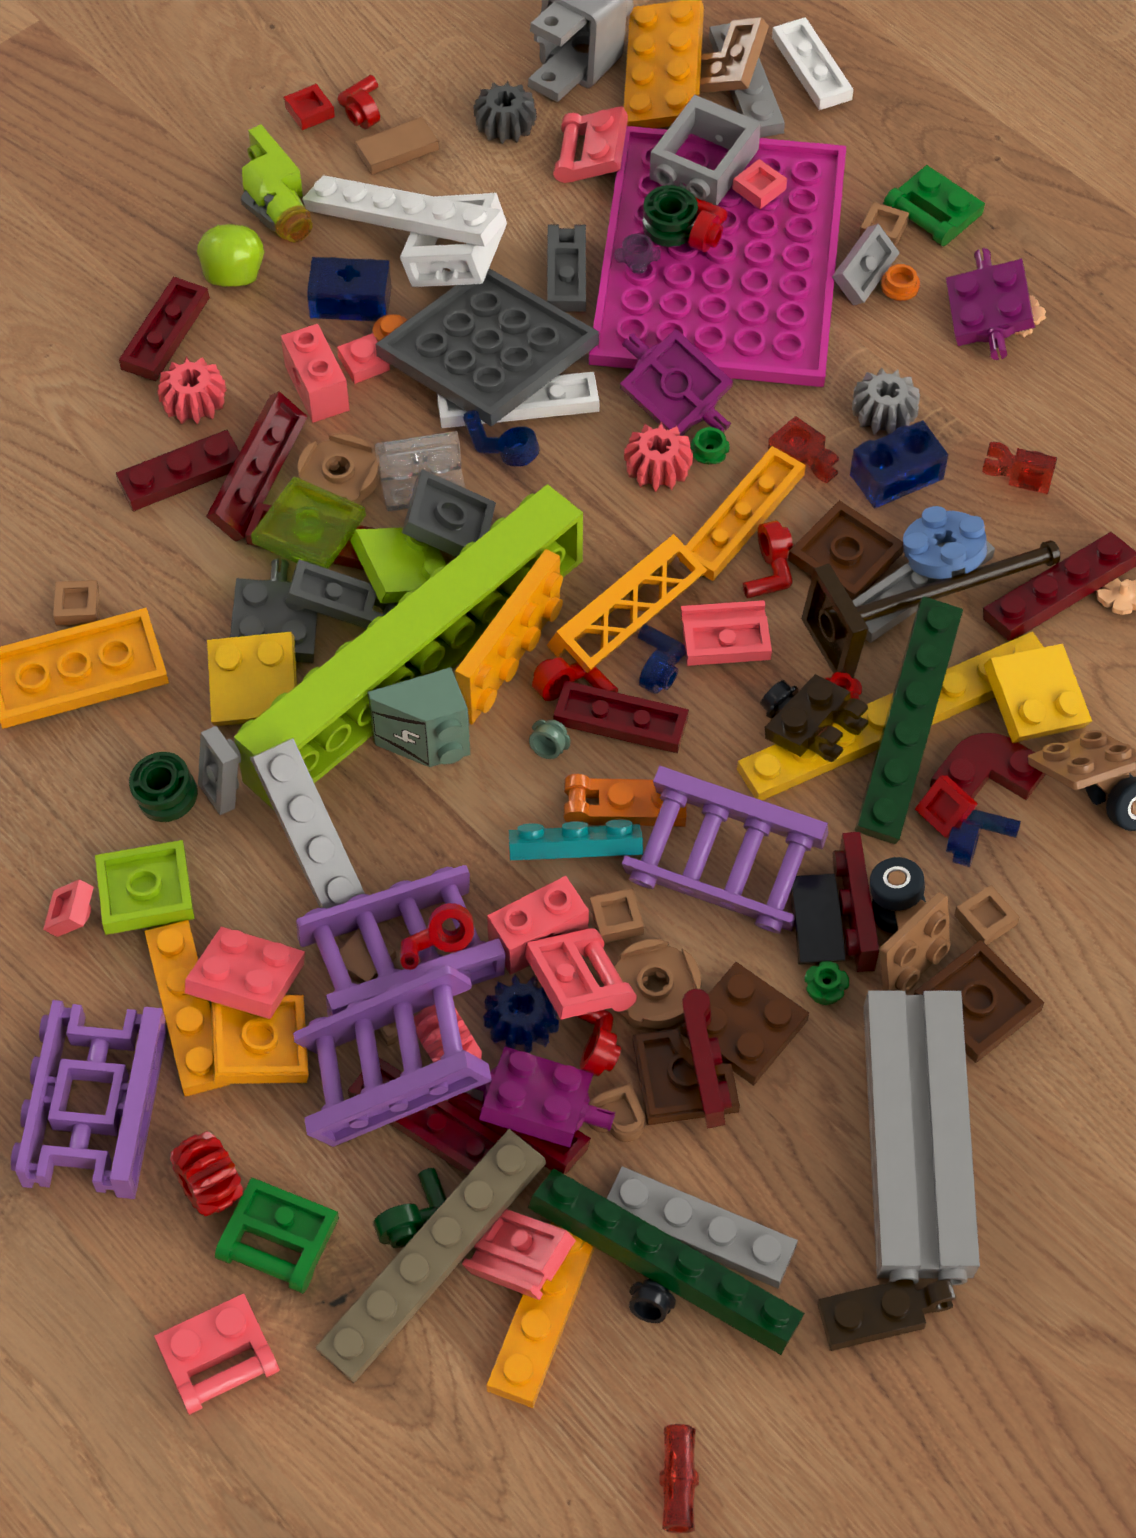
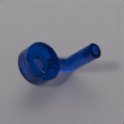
[463,410,540,467]
[638,624,685,694]
[946,810,1021,867]

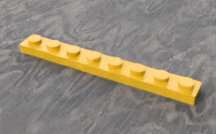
[737,631,1044,801]

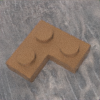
[700,17,769,93]

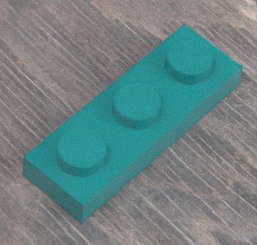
[508,819,643,861]

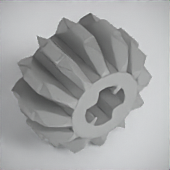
[852,367,920,437]

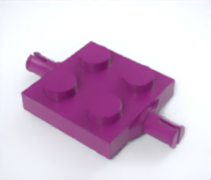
[946,248,1035,360]
[620,329,733,436]
[473,1047,616,1148]

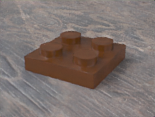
[788,500,904,601]
[914,940,1044,1063]
[680,962,809,1086]

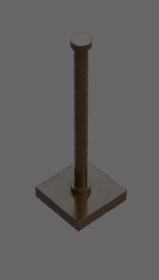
[801,540,1060,678]

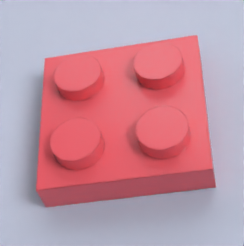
[184,926,305,1019]

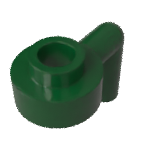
[373,1168,447,1248]

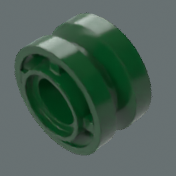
[643,185,698,247]
[129,752,198,822]

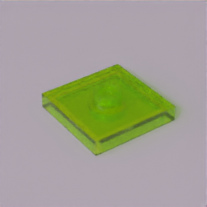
[251,476,366,569]

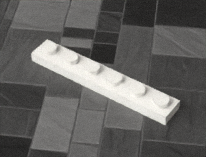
[302,175,506,247]

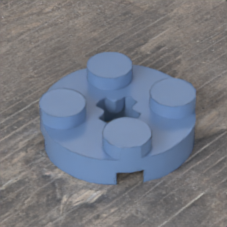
[903,506,987,579]

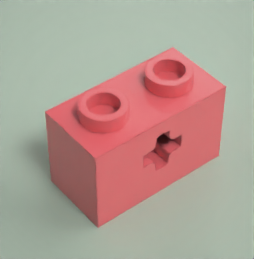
[281,324,350,423]
[487,876,589,975]

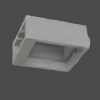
[650,95,761,205]

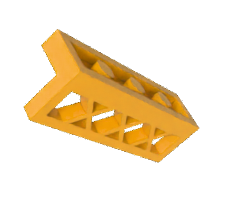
[547,534,707,673]

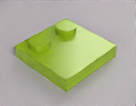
[350,527,447,603]
[95,840,195,935]

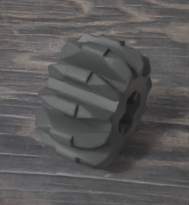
[474,81,537,145]

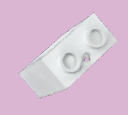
[400,193,507,287]

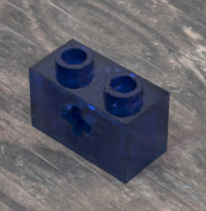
[307,257,392,321]

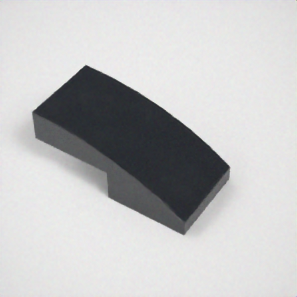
[790,874,845,964]

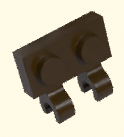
[765,674,868,762]

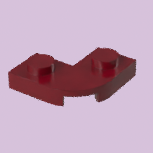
[930,733,1046,800]

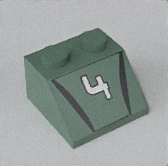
[368,667,471,767]

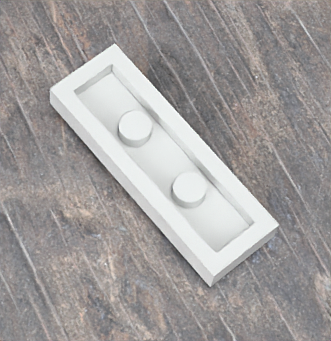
[772,17,854,110]

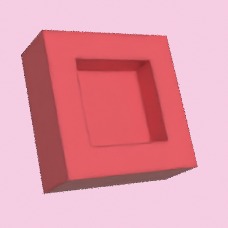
[733,159,787,209]
[337,333,390,384]
[43,879,94,937]

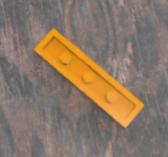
[679,446,806,581]
[144,920,230,1097]
[486,1222,595,1408]

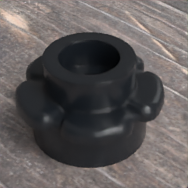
[760,680,799,718]
[629,1279,676,1323]

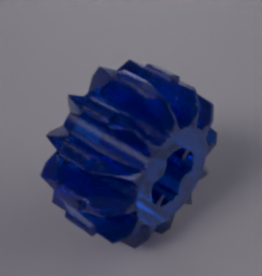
[483,974,559,1053]

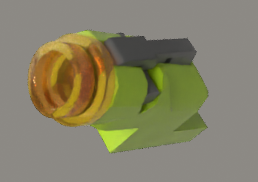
[241,124,313,243]

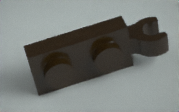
[817,1279,956,1351]

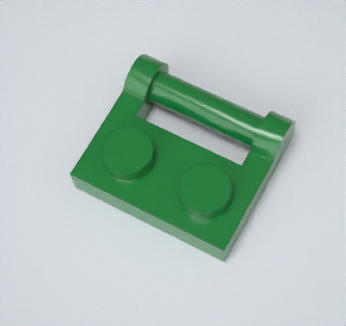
[883,165,985,247]
[215,1177,339,1294]

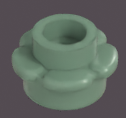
[529,719,571,759]

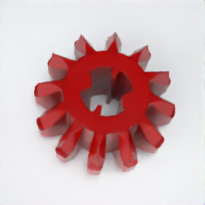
[170,1131,243,1217]

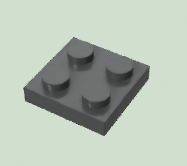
[402,469,496,557]

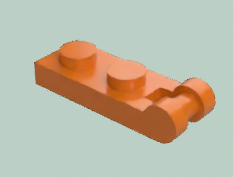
[564,774,686,827]

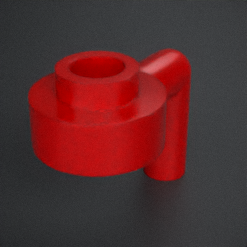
[337,75,381,129]
[689,197,728,252]
[743,520,793,598]
[532,657,618,701]
[400,903,474,970]
[575,1009,621,1077]

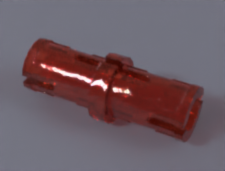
[659,1424,699,1534]

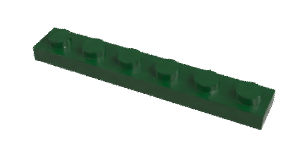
[854,596,963,845]
[528,1168,805,1355]

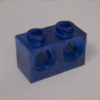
[850,420,949,509]

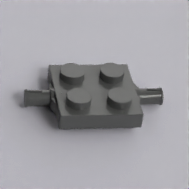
[230,559,318,663]

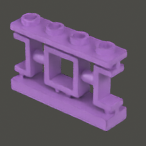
[11,1000,168,1199]

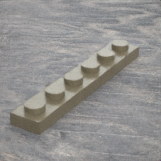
[315,1129,546,1383]

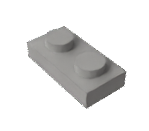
[832,224,900,306]
[198,726,241,815]

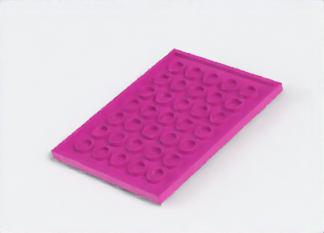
[589,126,847,387]

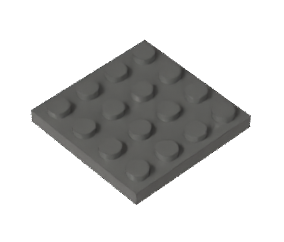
[375,268,599,427]

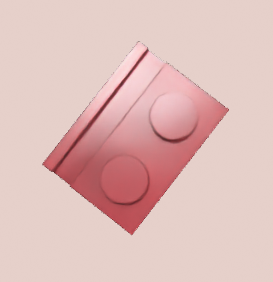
[681,600,772,666]
[462,1209,576,1300]

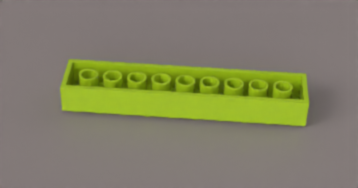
[234,484,583,811]

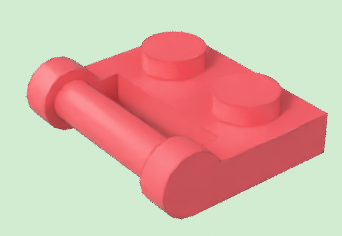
[553,106,628,183]
[525,928,637,1020]
[154,1293,280,1415]

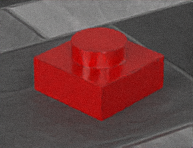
[284,83,335,131]
[915,775,978,838]

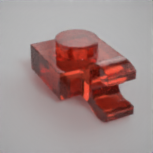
[768,416,839,483]
[982,442,1058,494]

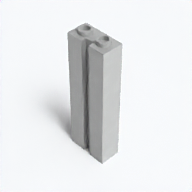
[863,991,980,1285]

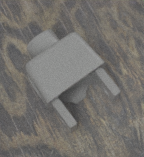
[528,0,634,102]

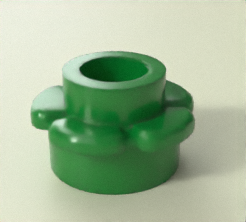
[690,427,730,465]
[804,961,849,1005]

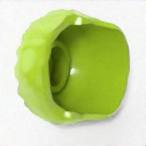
[197,224,265,287]

